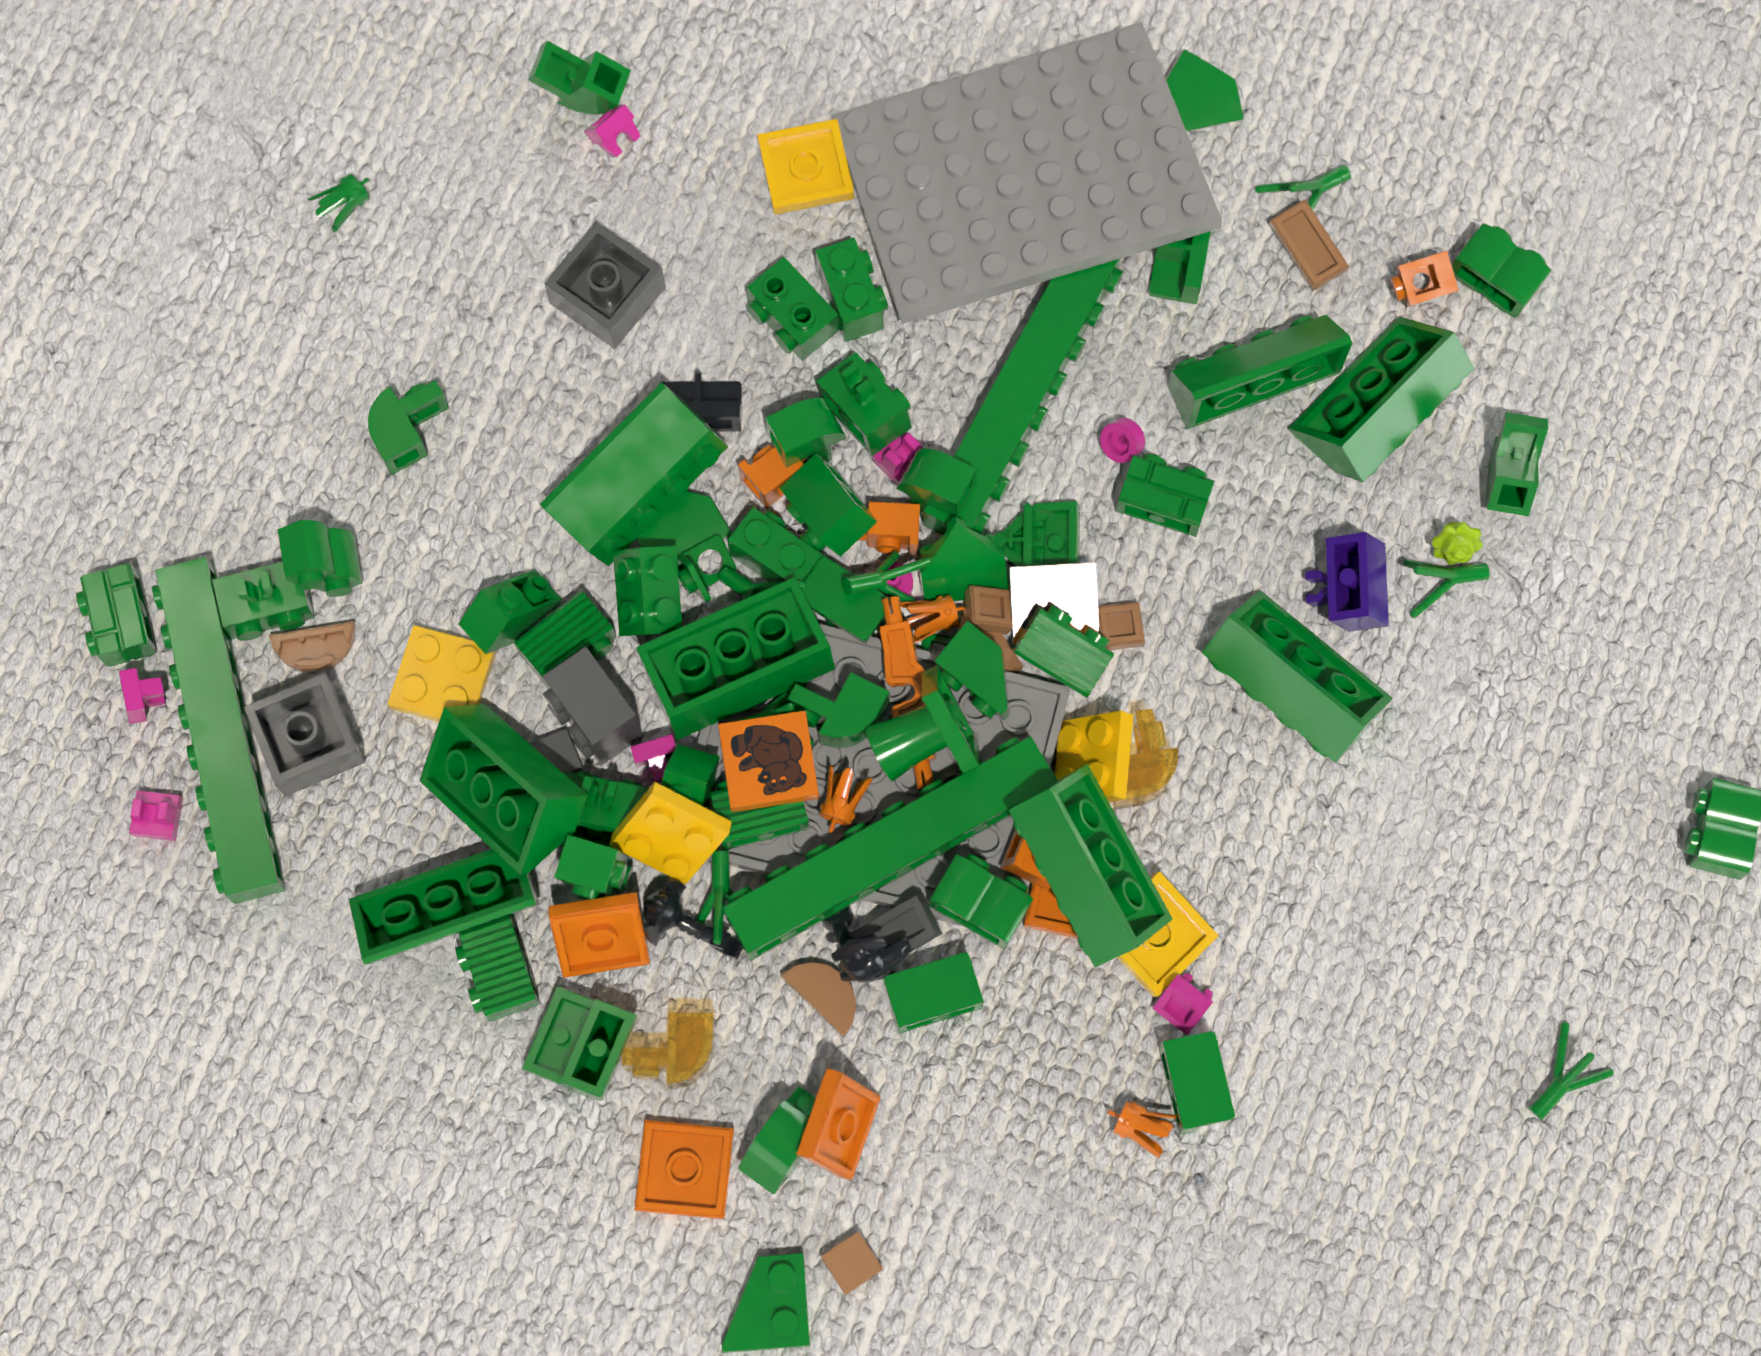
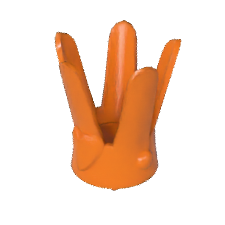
[900,595,965,644]
[818,764,873,833]
[1107,1101,1178,1158]

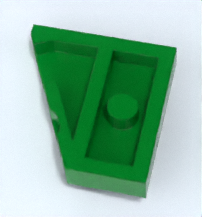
[722,1253,810,1353]

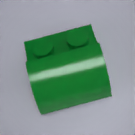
[522,986,638,1101]

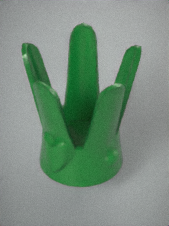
[307,173,369,233]

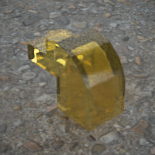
[1112,709,1178,810]
[622,1012,716,1090]

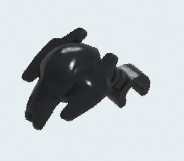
[643,879,743,959]
[822,906,911,983]

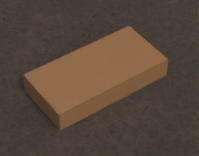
[1269,199,1349,292]

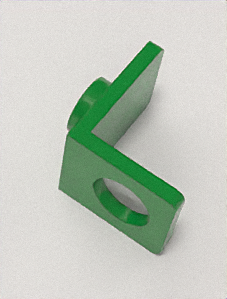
[677,534,737,602]

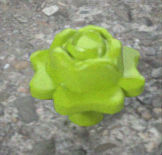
[1431,521,1483,565]

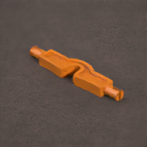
[880,596,937,790]

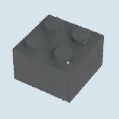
[544,222,666,349]
[542,646,643,766]
[244,673,366,797]

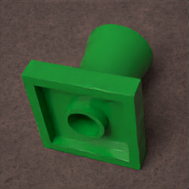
[865,665,979,782]

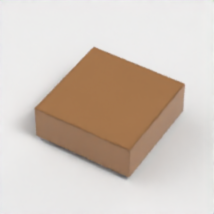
[965,585,1013,635]
[1098,602,1145,650]
[820,1232,883,1296]

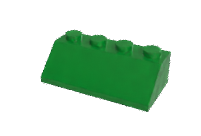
[1168,315,1353,430]
[1289,316,1475,482]
[540,382,729,566]
[636,577,835,740]
[1202,590,1393,763]
[419,704,588,875]
[1008,764,1173,967]
[349,849,540,965]

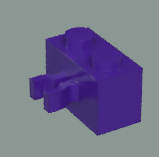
[1305,532,1389,632]

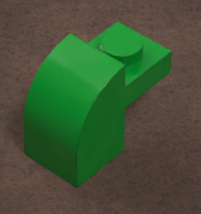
[528,40,631,115]
[368,380,449,476]
[765,397,846,468]
[1486,412,1548,516]
[896,448,977,517]
[788,672,890,748]
[737,1086,816,1195]

